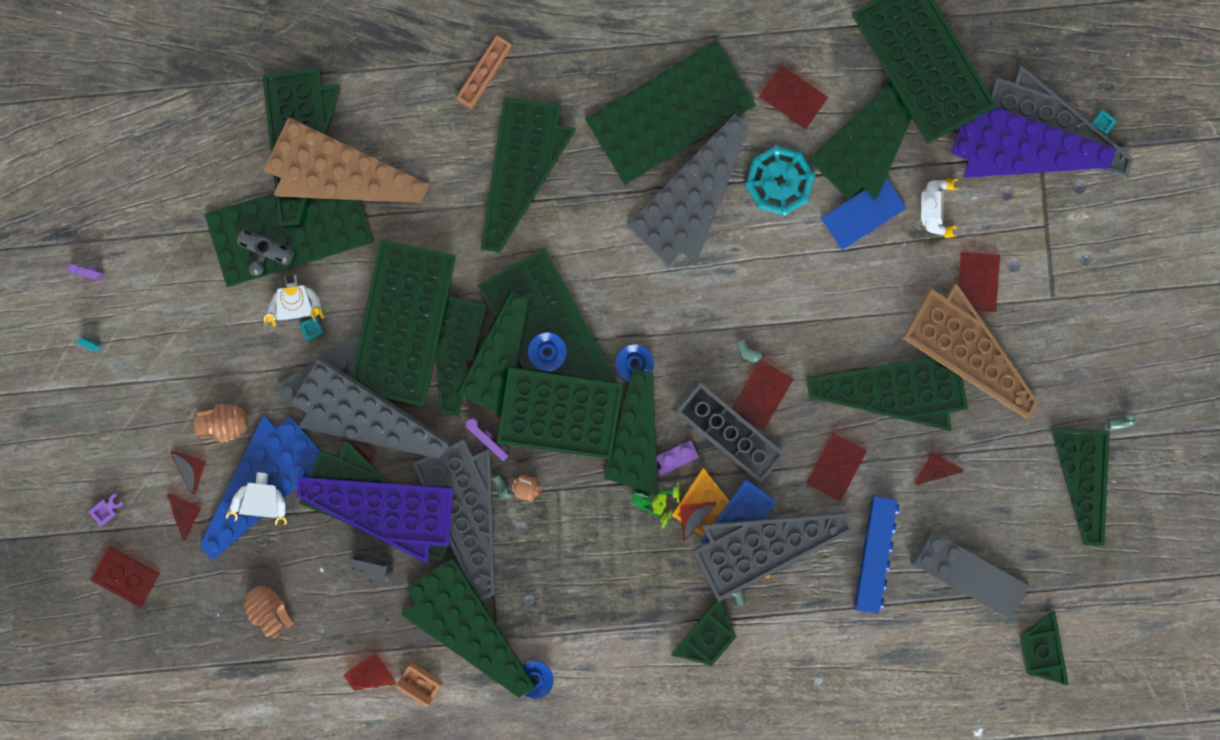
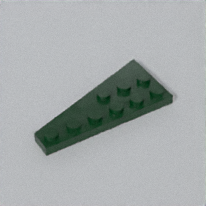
[456,290,528,416]
[604,368,659,495]

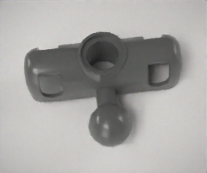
[236,229,295,276]

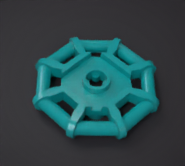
[744,144,816,216]

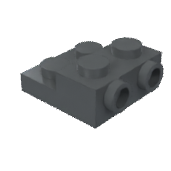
[348,554,394,584]

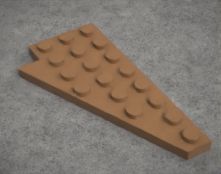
[263,117,429,203]
[902,284,1039,419]

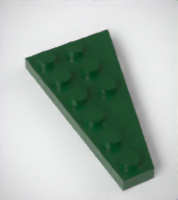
[436,295,488,417]
[1050,428,1110,546]

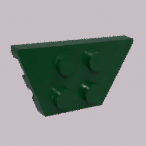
[671,600,737,666]
[1019,611,1069,685]

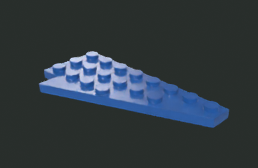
[200,415,321,560]

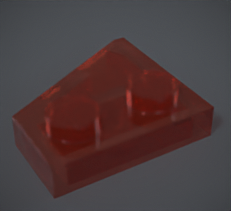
[343,652,396,691]

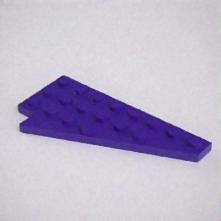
[950,107,1117,178]
[296,477,453,563]

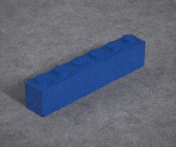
[854,495,900,614]

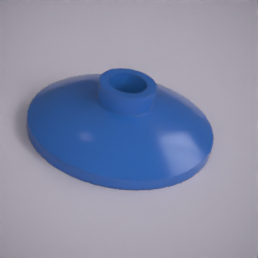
[528,333,567,371]
[616,344,654,382]
[523,661,554,699]

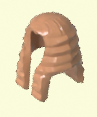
[193,404,248,443]
[244,586,295,639]

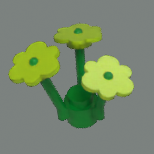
[632,482,682,529]

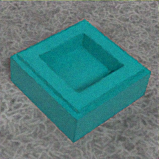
[1091,109,1117,136]
[299,316,325,341]
[76,337,102,352]

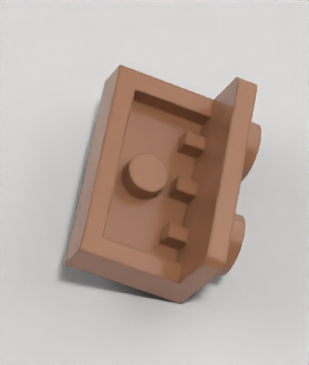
[395,662,443,707]

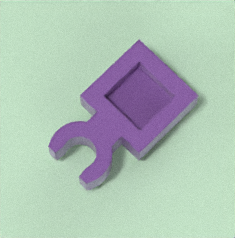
[67,264,104,281]
[89,493,125,526]

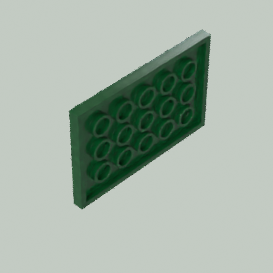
[497,367,623,459]

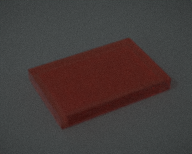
[759,65,828,130]
[958,252,1000,312]
[731,360,794,429]
[806,433,867,502]
[90,546,160,608]

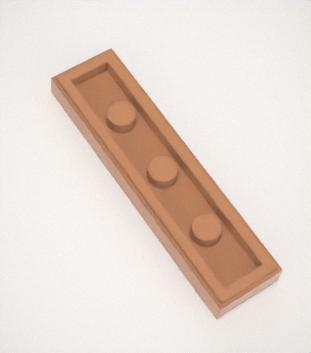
[455,34,513,110]

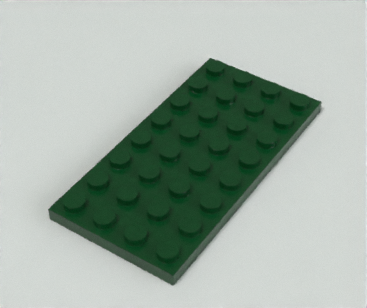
[852,0,997,145]
[585,40,756,185]
[204,193,374,288]
[352,239,457,406]
[477,248,618,383]

